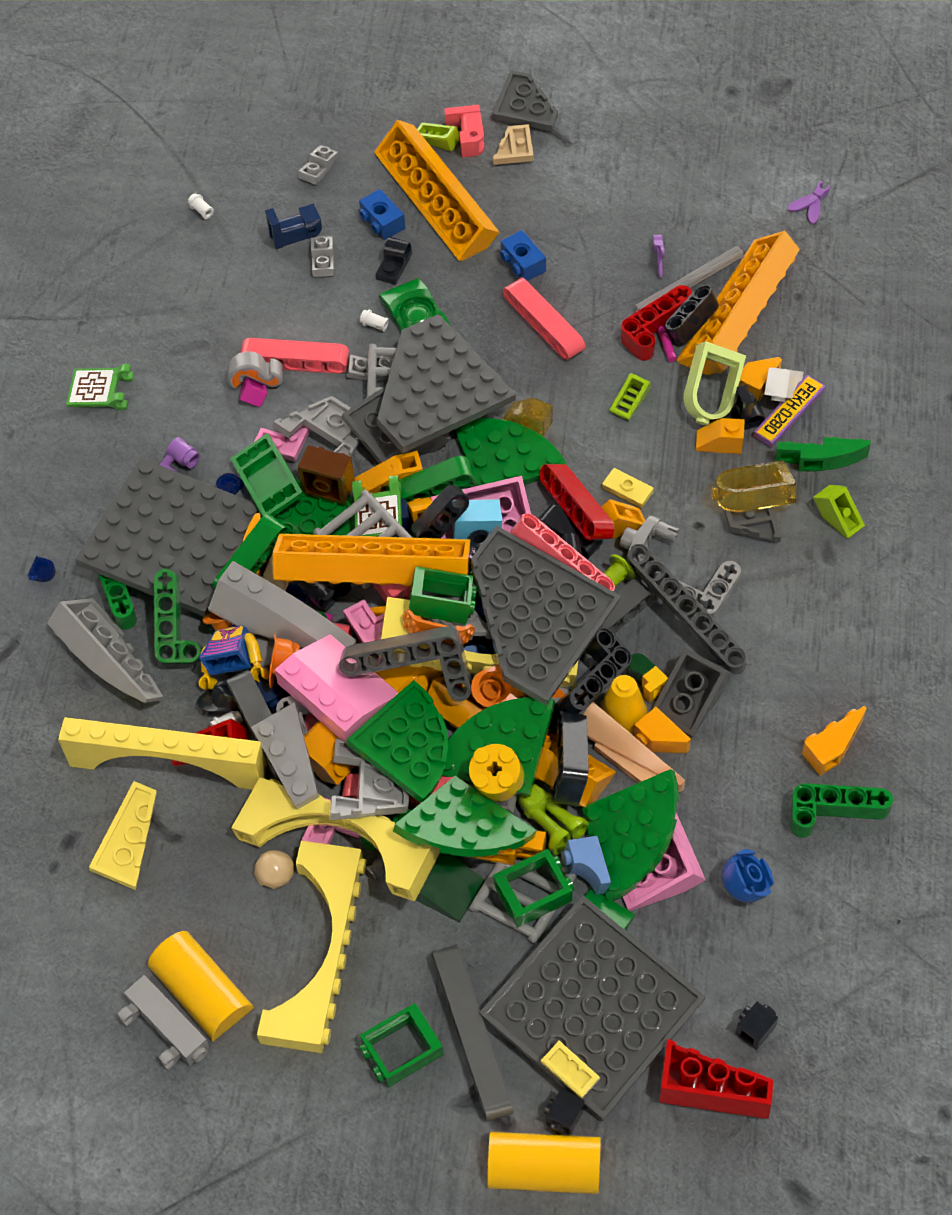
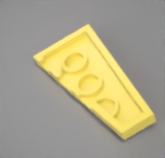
[89,781,157,890]

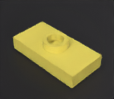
[602,468,654,509]
[541,1041,600,1098]

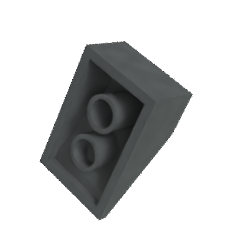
[653,648,733,737]

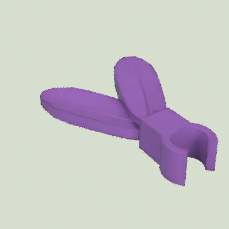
[788,181,830,224]
[653,235,665,278]

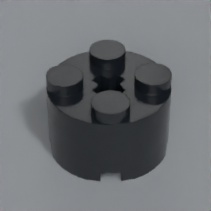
[298,581,352,611]

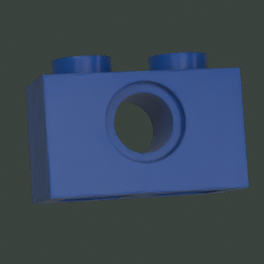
[359,189,405,240]
[500,230,546,281]

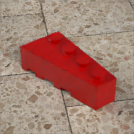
[659,1039,774,1119]

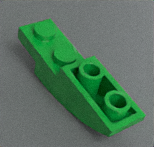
[775,437,871,472]

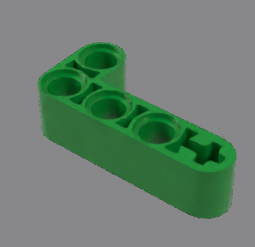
[384,456,479,503]
[212,513,293,589]
[154,569,203,664]
[98,574,137,630]
[791,783,893,838]

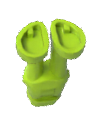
[516,784,589,855]

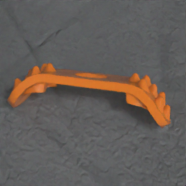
[403,609,475,644]

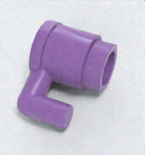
[159,437,200,472]

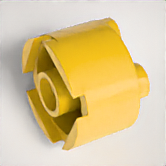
[469,744,524,802]

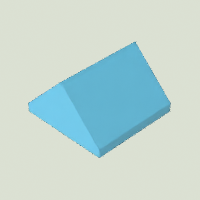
[452,499,502,539]

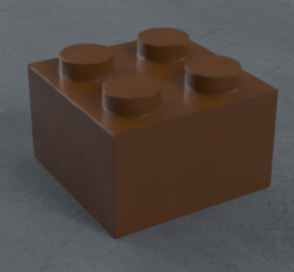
[298,445,355,505]

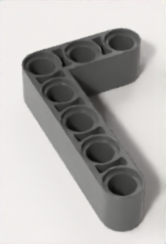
[339,626,472,701]

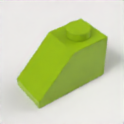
[813,485,865,538]

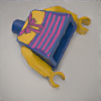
[199,625,269,691]

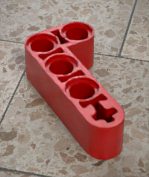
[621,285,692,361]

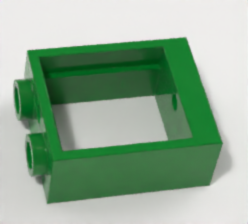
[409,566,477,624]
[493,849,575,928]
[359,1003,444,1088]

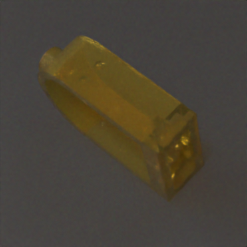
[711,460,796,512]

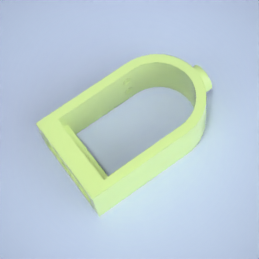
[684,342,746,426]

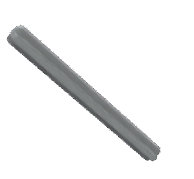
[635,246,743,312]

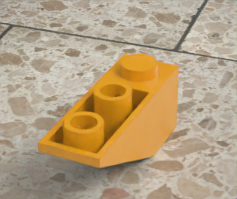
[355,451,423,494]
[802,706,867,776]

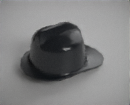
[197,677,240,712]

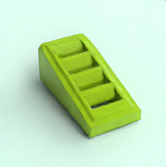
[417,123,460,151]
[609,373,651,421]

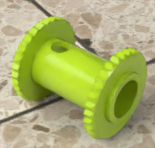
[604,554,635,588]

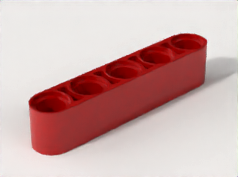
[540,464,614,540]

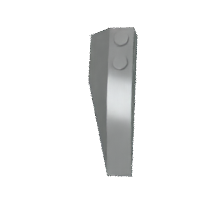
[208,561,356,649]
[47,598,163,703]

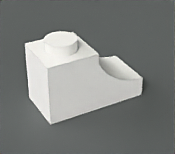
[765,367,804,402]

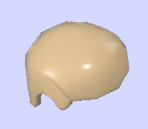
[254,850,294,889]

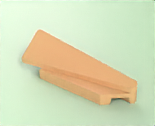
[583,702,685,792]

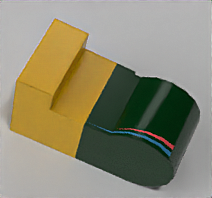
[626,653,668,703]

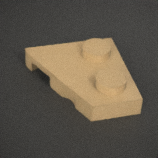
[493,124,534,165]

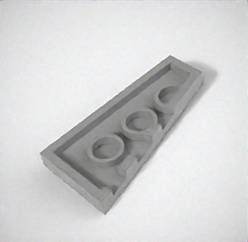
[251,702,320,810]

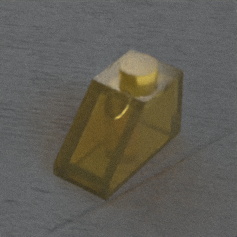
[502,397,553,437]

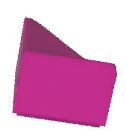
[240,377,267,407]

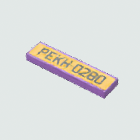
[753,375,826,448]

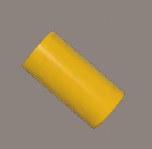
[148,931,254,1042]
[488,1132,600,1194]

